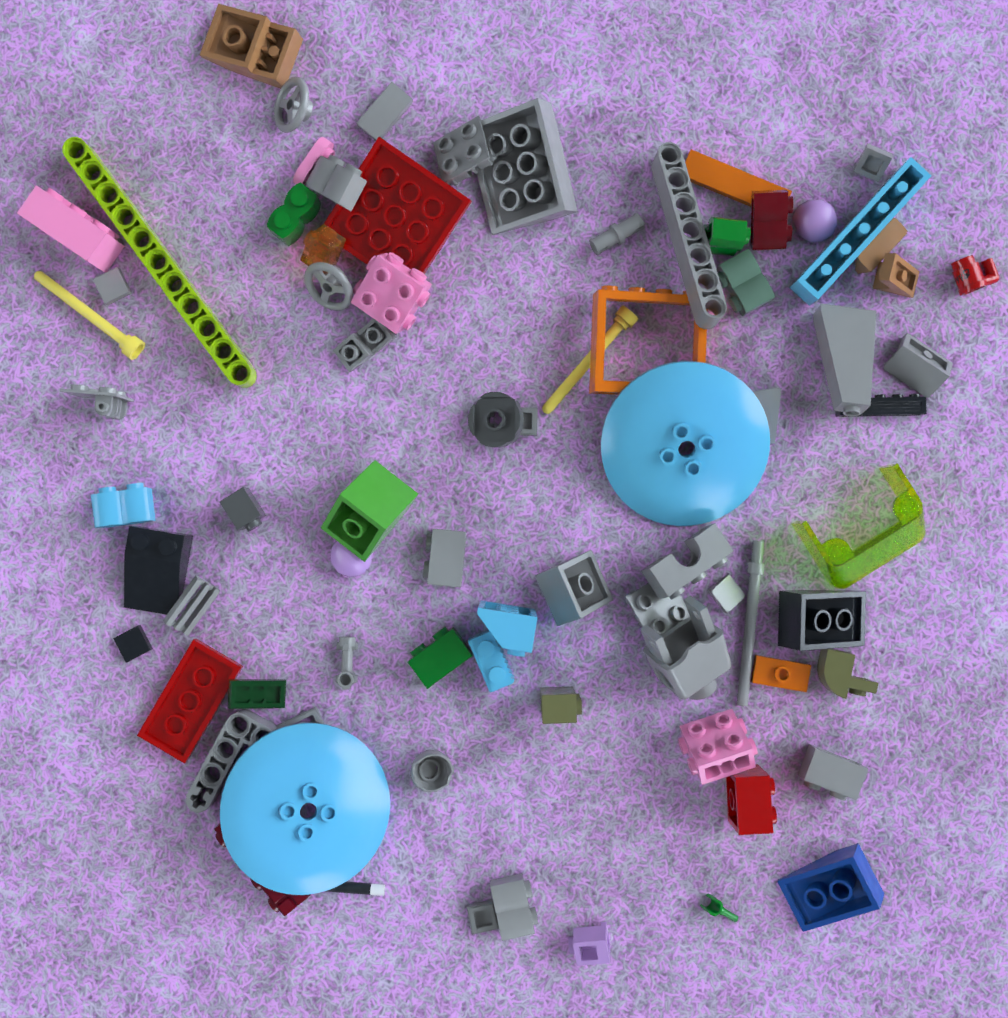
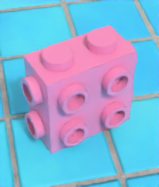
[351,252,432,334]
[678,709,758,785]

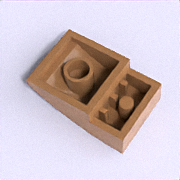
[200,4,303,89]

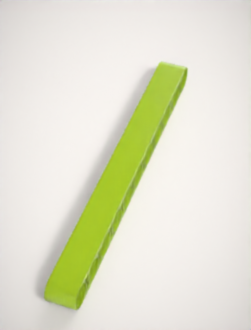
[62,137,257,388]

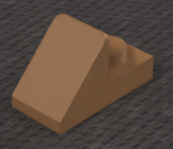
[873,253,920,298]

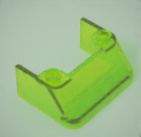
[791,463,926,589]

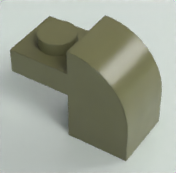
[817,649,878,699]

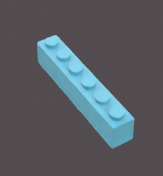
[789,157,932,306]

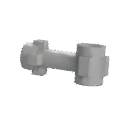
[336,637,358,690]

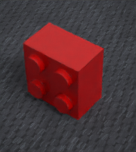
[726,764,777,835]

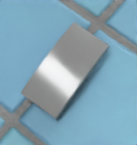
[333,318,397,372]

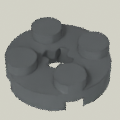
[468,392,524,448]

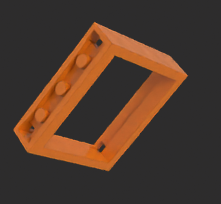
[589,285,708,395]

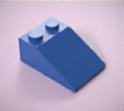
[777,843,885,932]

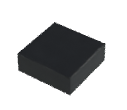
[113,625,153,663]

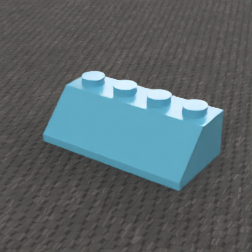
[477,600,537,657]

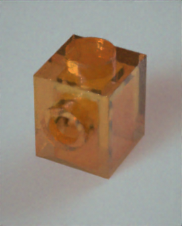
[300,224,346,274]

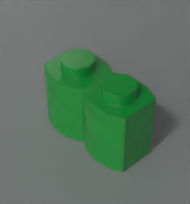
[267,182,321,246]
[704,217,751,256]

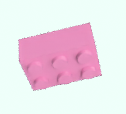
[17,185,125,273]

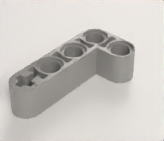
[186,709,277,813]

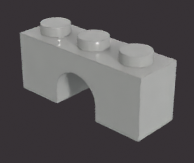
[641,523,733,600]

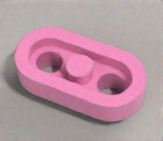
[293,137,335,187]

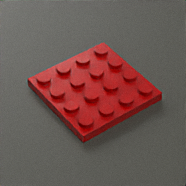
[319,137,472,274]

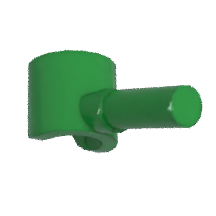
[700,893,738,922]

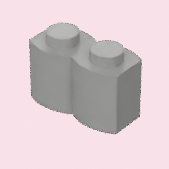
[305,154,367,211]
[490,873,539,941]

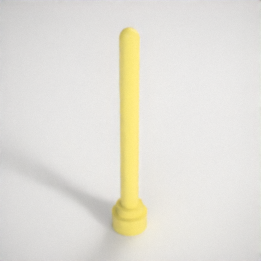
[34,271,145,360]
[542,305,639,414]

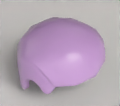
[792,200,837,242]
[330,541,372,577]

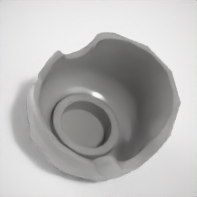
[410,750,454,792]

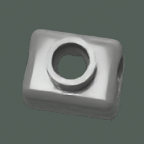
[640,595,731,700]

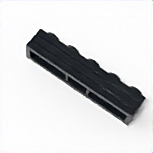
[835,394,927,417]

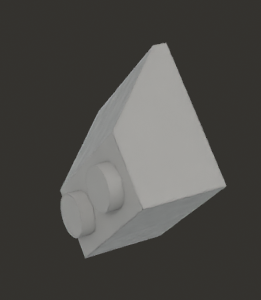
[535,550,613,626]

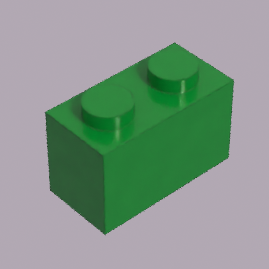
[408,626,473,689]

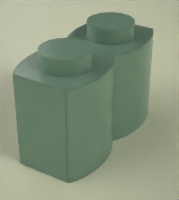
[716,249,775,317]

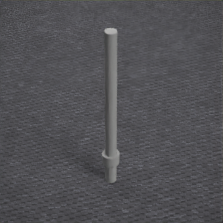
[736,540,765,706]

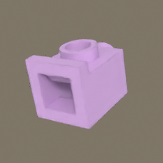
[568,922,611,966]

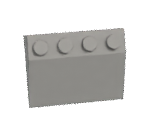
[477,98,578,235]

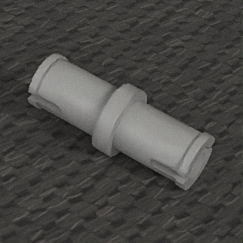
[589,213,645,256]

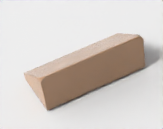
[855,218,908,274]

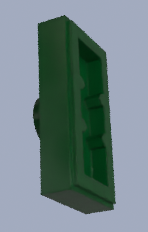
[228,679,286,709]

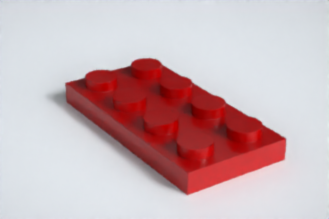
[137,639,243,764]

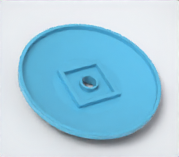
[601,361,770,526]
[220,723,390,895]

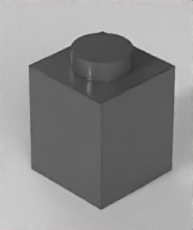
[220,487,266,532]

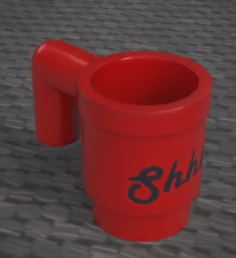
[951,255,999,296]

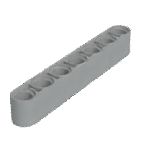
[651,142,727,329]

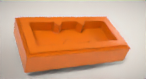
[750,655,812,692]

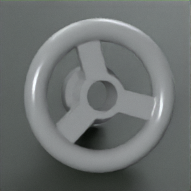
[274,77,313,133]
[304,262,353,311]

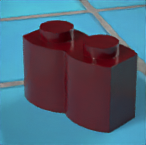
[750,190,793,250]

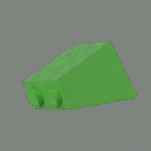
[321,460,418,562]

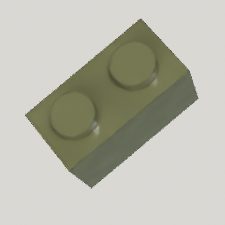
[540,686,582,724]

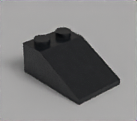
[124,526,193,617]
[778,590,866,651]

